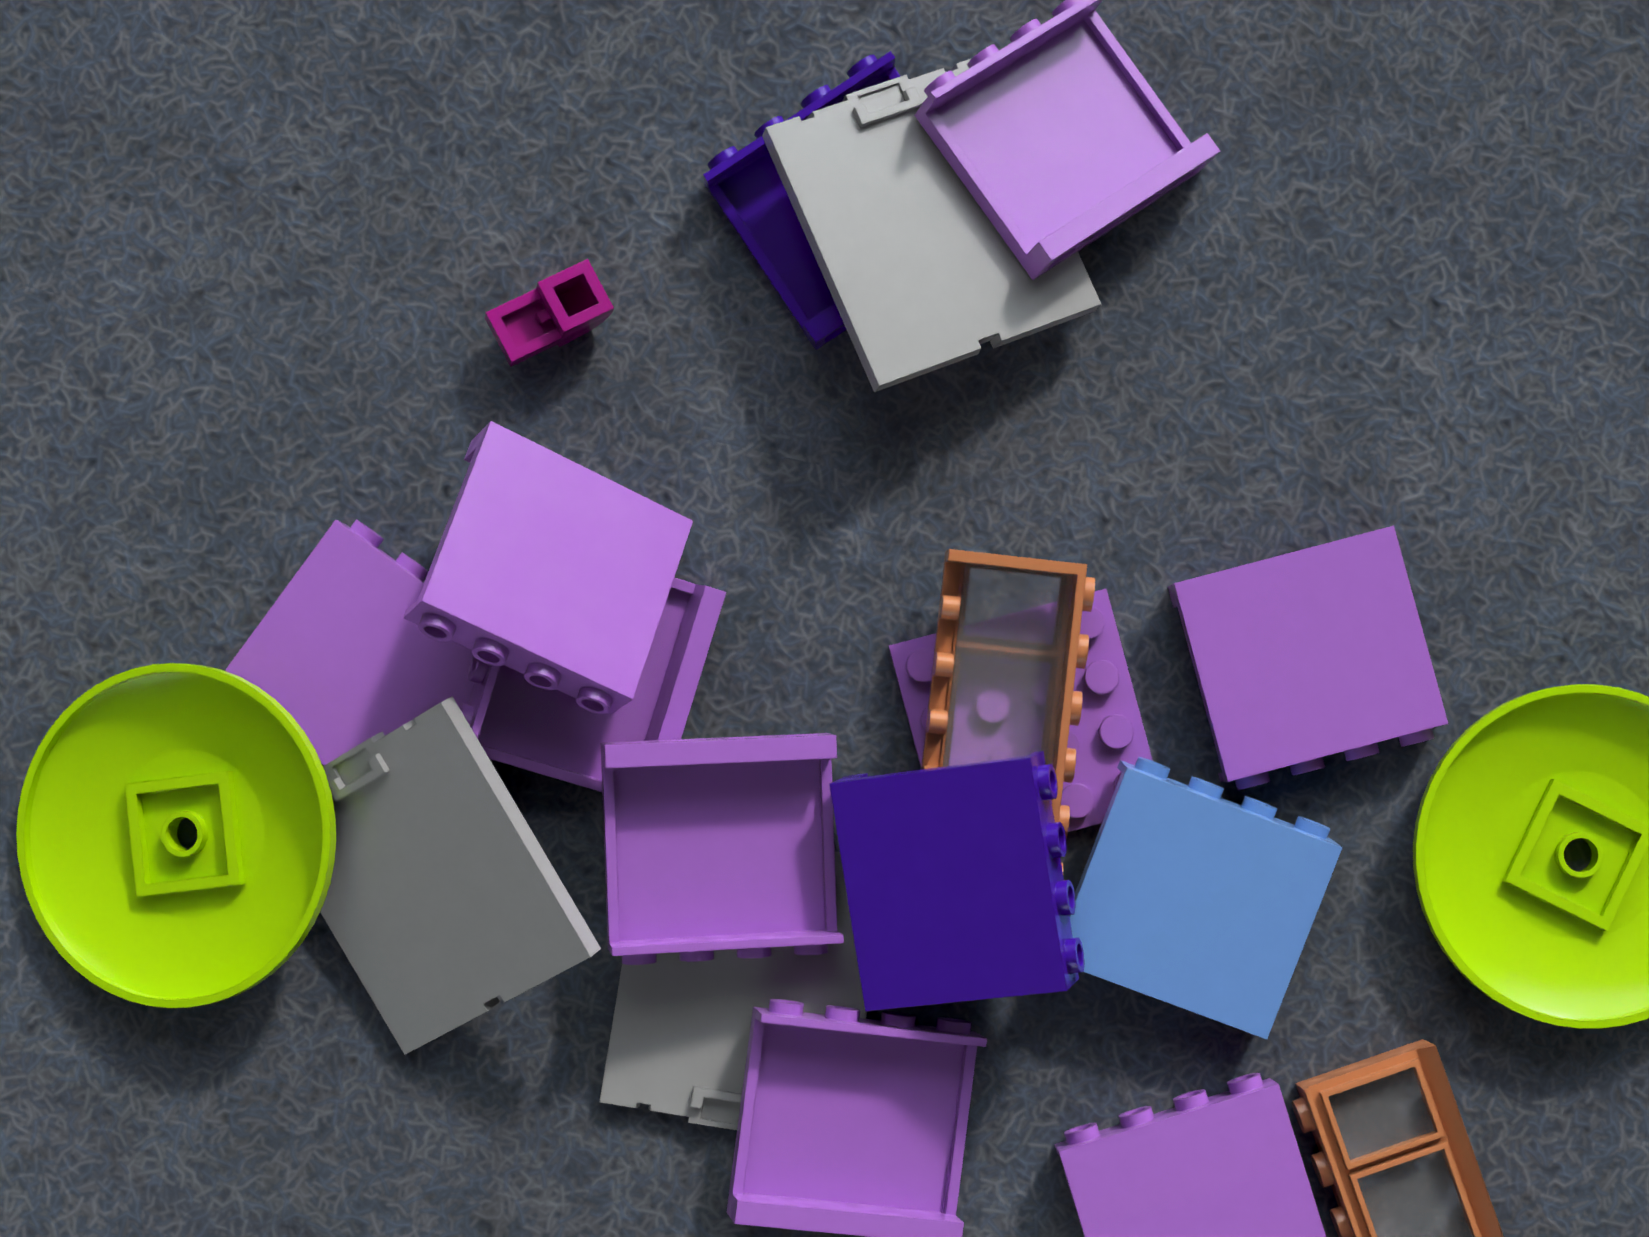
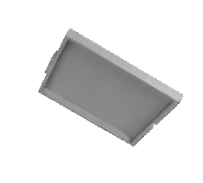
[762,58,1101,392]
[320,696,601,1055]
[600,851,867,1130]

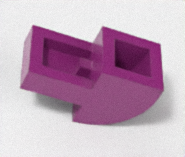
[485,259,614,367]

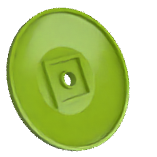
[16,663,336,1008]
[1413,684,1649,1029]

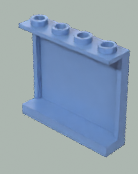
[1069,756,1342,1039]

